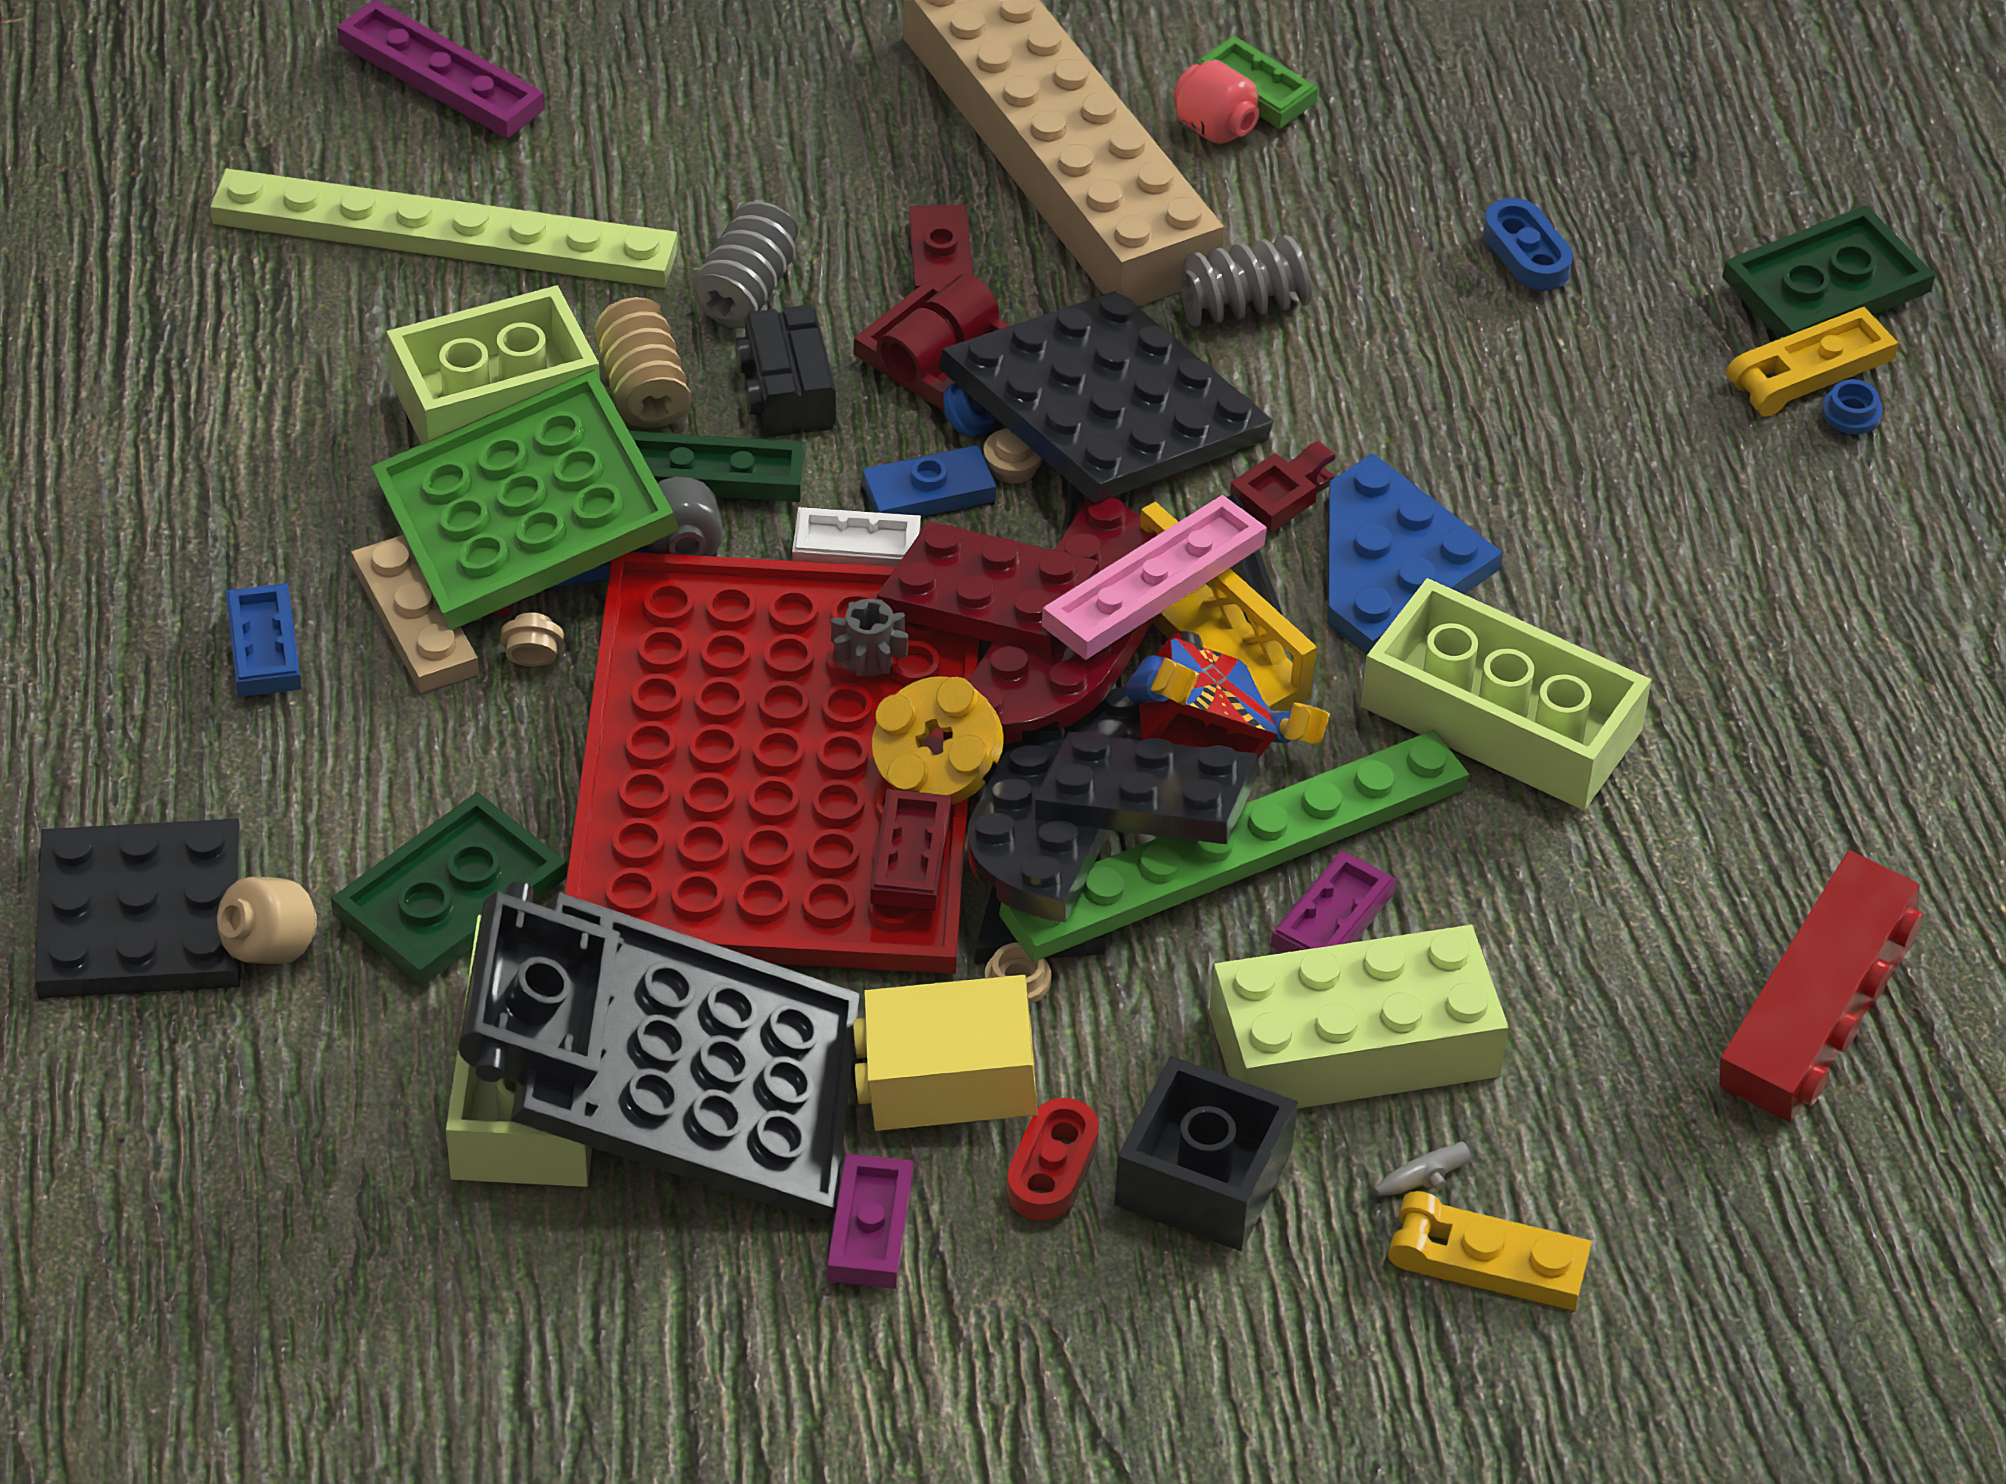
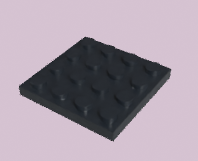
[938,291,1274,503]

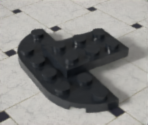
[967,687,1257,923]

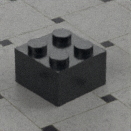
[1114,1056,1298,1252]

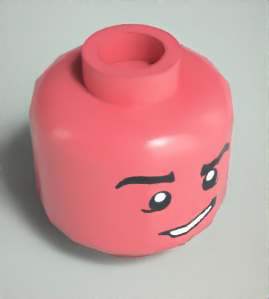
[1173,60,1259,145]

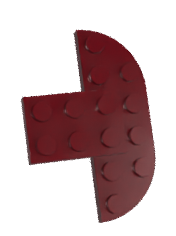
[877,497,1158,744]

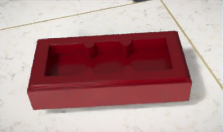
[909,205,973,290]
[870,789,952,910]

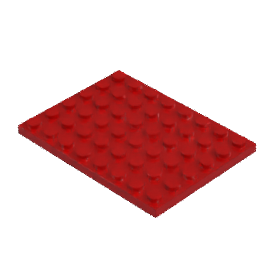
[565,552,980,974]

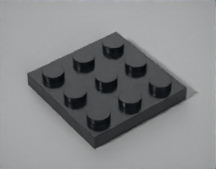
[35,819,241,998]

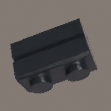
[735,304,836,437]

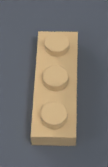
[351,535,479,694]

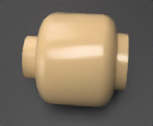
[217,876,317,965]

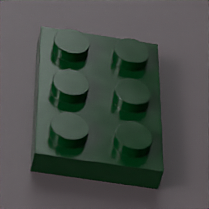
[1722,205,1935,339]
[331,792,567,987]

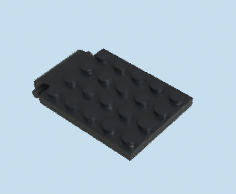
[458,882,860,1223]

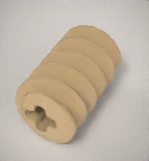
[594,297,691,429]

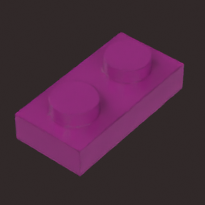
[827,1154,914,1289]

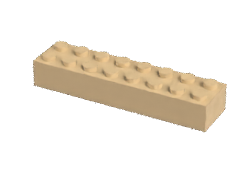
[903,0,1224,307]

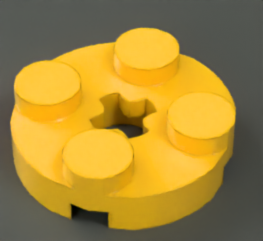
[872,676,1003,805]

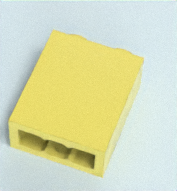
[853,975,1038,1131]

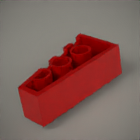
[1719,849,1924,1123]

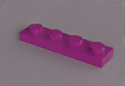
[337,0,545,139]

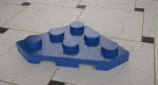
[1327,453,1503,655]

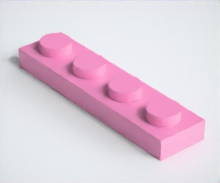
[1041,495,1267,660]

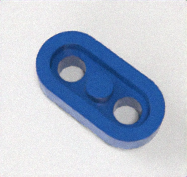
[1483,198,1573,291]

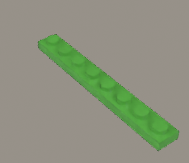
[999,730,1470,962]

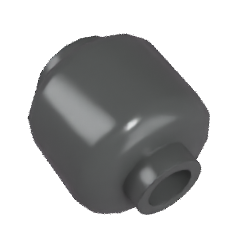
[646,476,724,556]

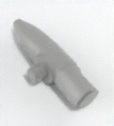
[1374,1141,1471,1196]

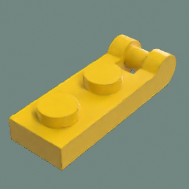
[1726,307,1898,417]
[1388,1191,1592,1311]

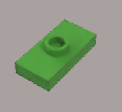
[1196,35,1318,129]

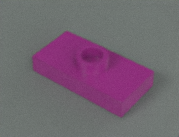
[1271,850,1397,953]

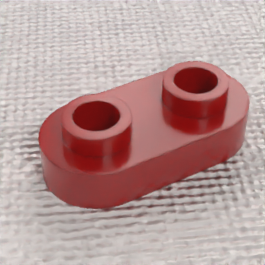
[1006,1098,1099,1221]

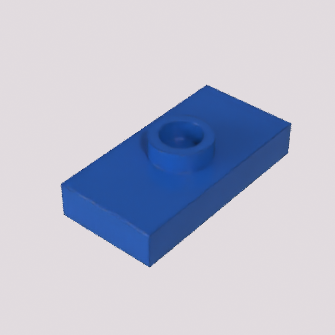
[862,445,996,517]
[225,583,302,697]

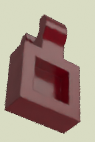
[1230,441,1336,533]

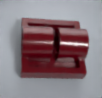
[854,274,1011,411]

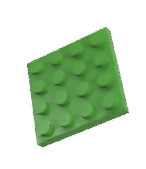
[371,369,680,630]

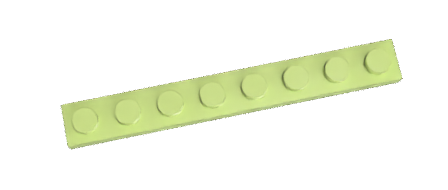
[210,169,678,288]

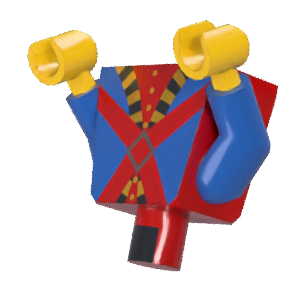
[1126,631,1330,760]

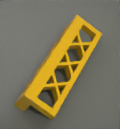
[1140,501,1317,711]

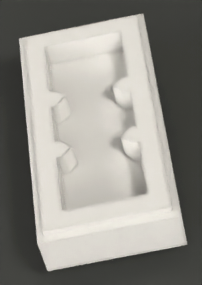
[792,507,921,566]

